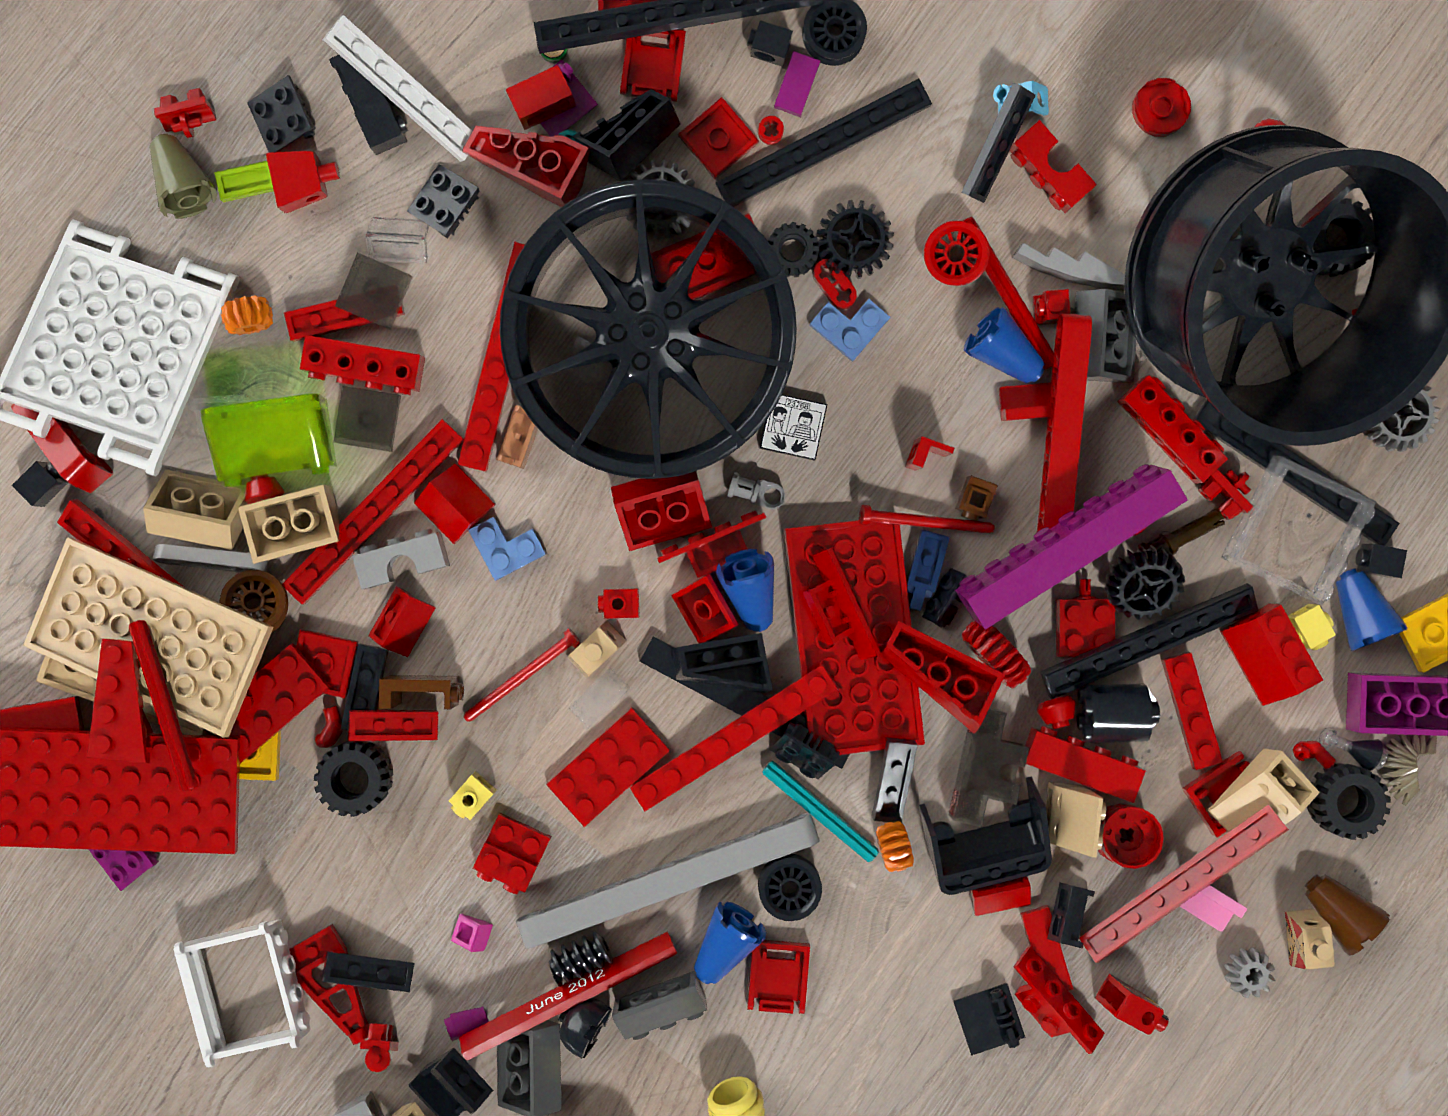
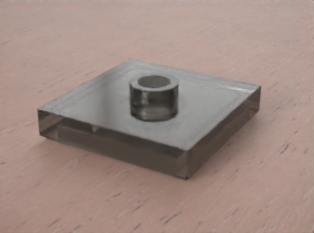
[335,252,413,330]
[333,386,401,452]

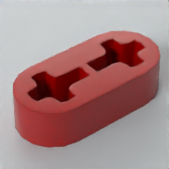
[813,259,857,310]

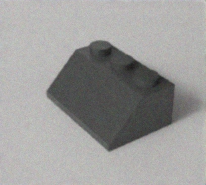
[1074,289,1136,383]
[612,970,707,1040]
[497,1020,562,1116]

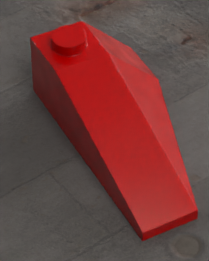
[462,126,590,207]

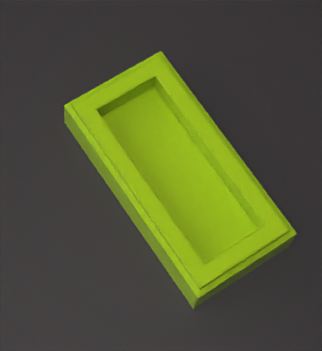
[214,161,274,203]

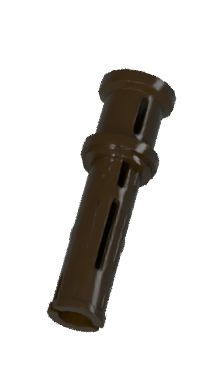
[1138,509,1225,555]

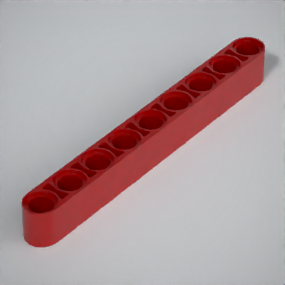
[1037,313,1092,532]

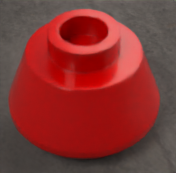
[244,472,284,504]
[1036,696,1075,729]

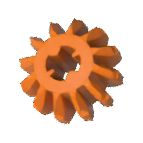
[221,295,273,335]
[876,821,914,872]

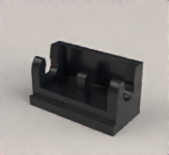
[1047,882,1095,949]

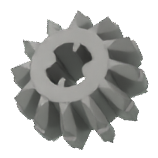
[1224,948,1276,998]

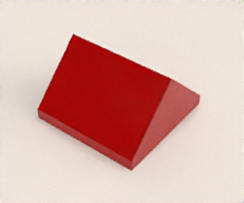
[414,463,496,544]
[671,573,739,643]

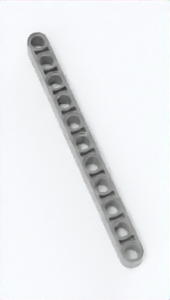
[516,813,820,949]

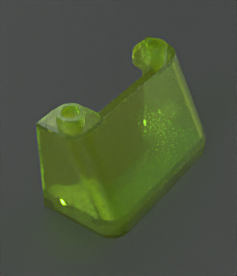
[200,394,337,487]

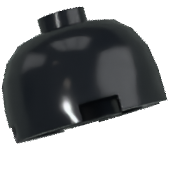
[558,998,612,1059]

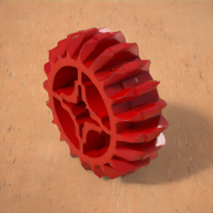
[962,621,1031,688]

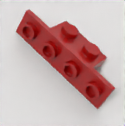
[657,510,766,578]
[803,547,881,660]
[1014,946,1105,1054]

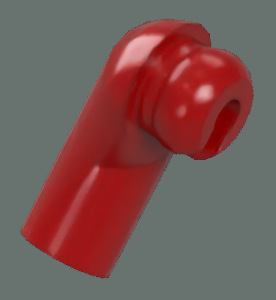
[315,705,343,748]
[1293,741,1336,769]

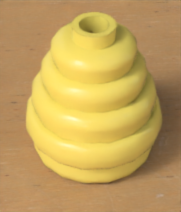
[707,1076,765,1116]

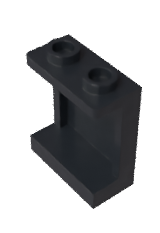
[409,1048,494,1116]

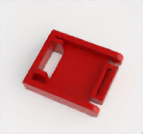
[620,30,686,102]
[1182,751,1250,838]
[747,940,810,1014]

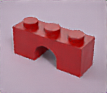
[1010,120,1097,214]

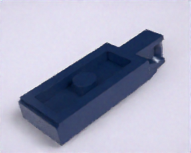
[906,529,950,611]

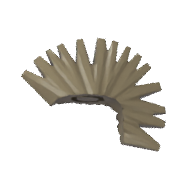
[1379,734,1437,806]

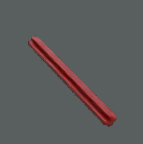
[963,217,1054,369]
[129,620,198,791]

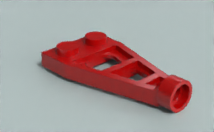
[289,923,370,1045]

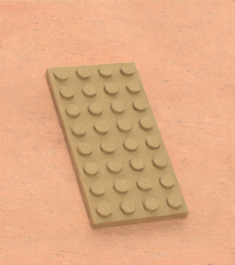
[23,538,273,738]

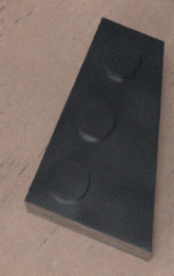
[329,55,408,155]
[572,89,681,181]
[671,633,773,693]

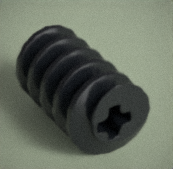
[549,931,613,987]

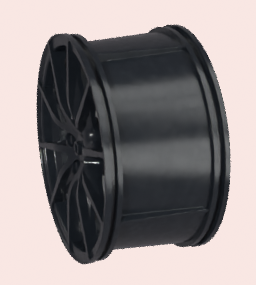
[1124,125,1448,446]
[500,179,797,479]

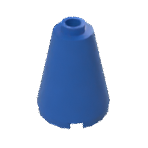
[964,307,1044,383]
[716,549,774,632]
[1336,568,1408,651]
[694,901,767,984]

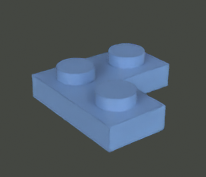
[809,299,890,362]
[468,517,547,581]

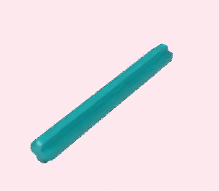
[762,761,879,862]

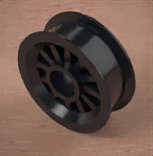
[802,0,867,66]
[758,854,822,921]

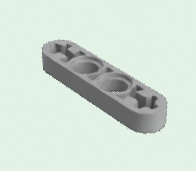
[153,544,268,572]

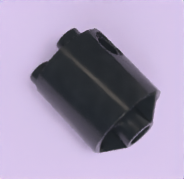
[1076,683,1160,743]

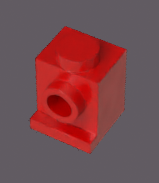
[1033,289,1070,325]
[598,588,640,619]

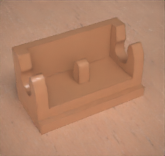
[496,405,538,469]

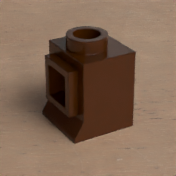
[955,475,998,522]

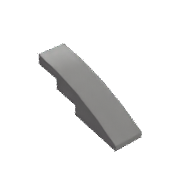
[1012,243,1125,290]

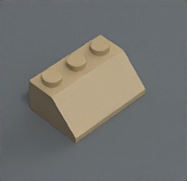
[143,469,248,550]
[238,485,340,564]

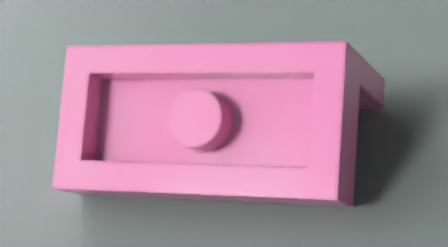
[1180,885,1247,932]

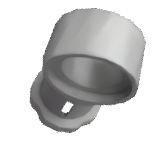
[727,472,785,510]

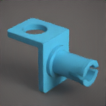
[993,81,1049,116]

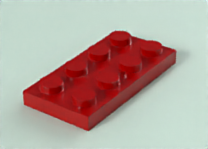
[651,213,756,300]
[215,643,331,764]
[546,707,670,827]

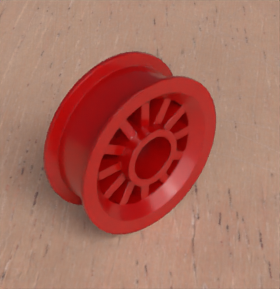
[924,221,990,286]

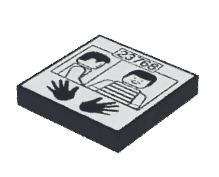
[759,394,828,461]

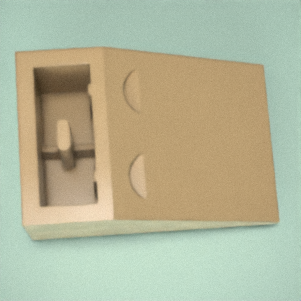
[1208,749,1320,832]
[1046,781,1106,858]

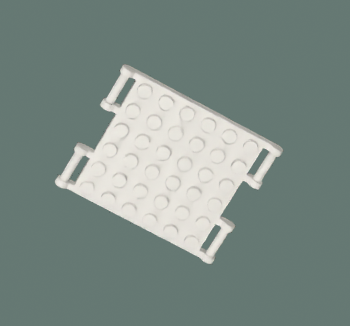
[0,219,240,476]

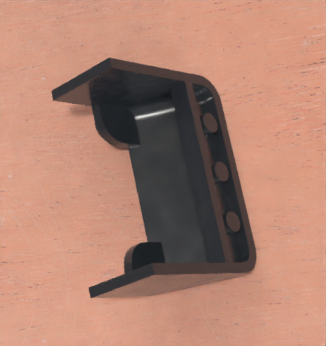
[919,776,1052,895]

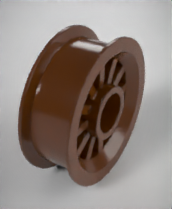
[219,570,288,633]

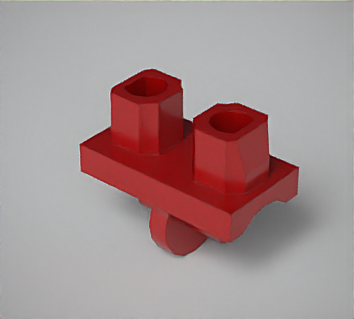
[154,88,216,138]
[1198,469,1253,520]
[360,1023,399,1072]

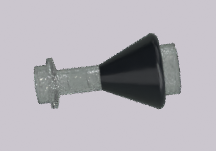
[1319,728,1388,771]

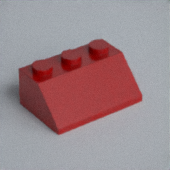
[611,471,712,551]
[1220,603,1323,706]

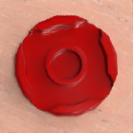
[1132,78,1191,137]

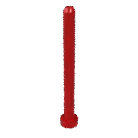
[859,505,995,534]
[463,628,581,722]

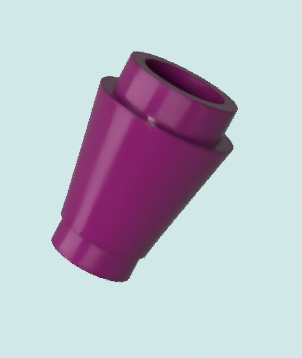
[444,1006,489,1041]

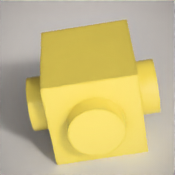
[1288,604,1336,650]
[449,771,497,820]

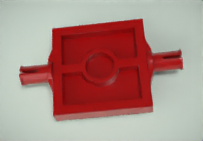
[1056,579,1115,657]

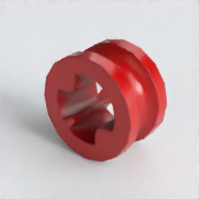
[758,116,784,145]

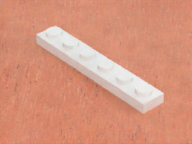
[322,15,473,162]

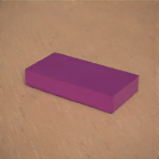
[774,51,820,118]

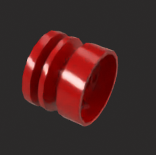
[1098,803,1164,869]

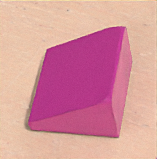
[451,914,493,952]

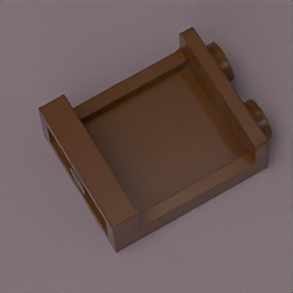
[379,675,464,710]

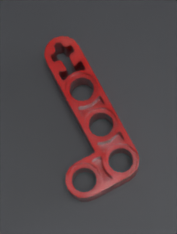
[11,404,114,493]

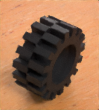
[768,222,819,278]

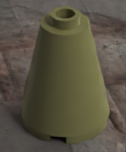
[149,134,217,219]

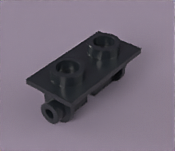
[922,568,968,629]

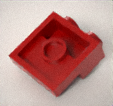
[472,813,552,894]

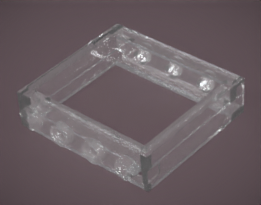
[1221,455,1377,606]

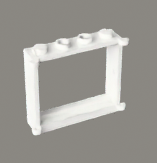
[173,919,311,1068]

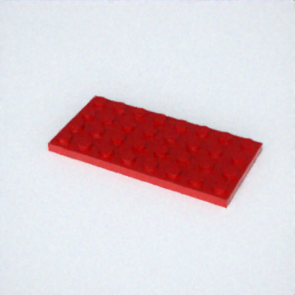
[784,520,925,755]
[0,728,240,854]

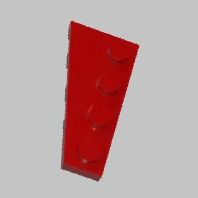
[87,638,150,763]

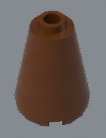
[1305,874,1390,956]

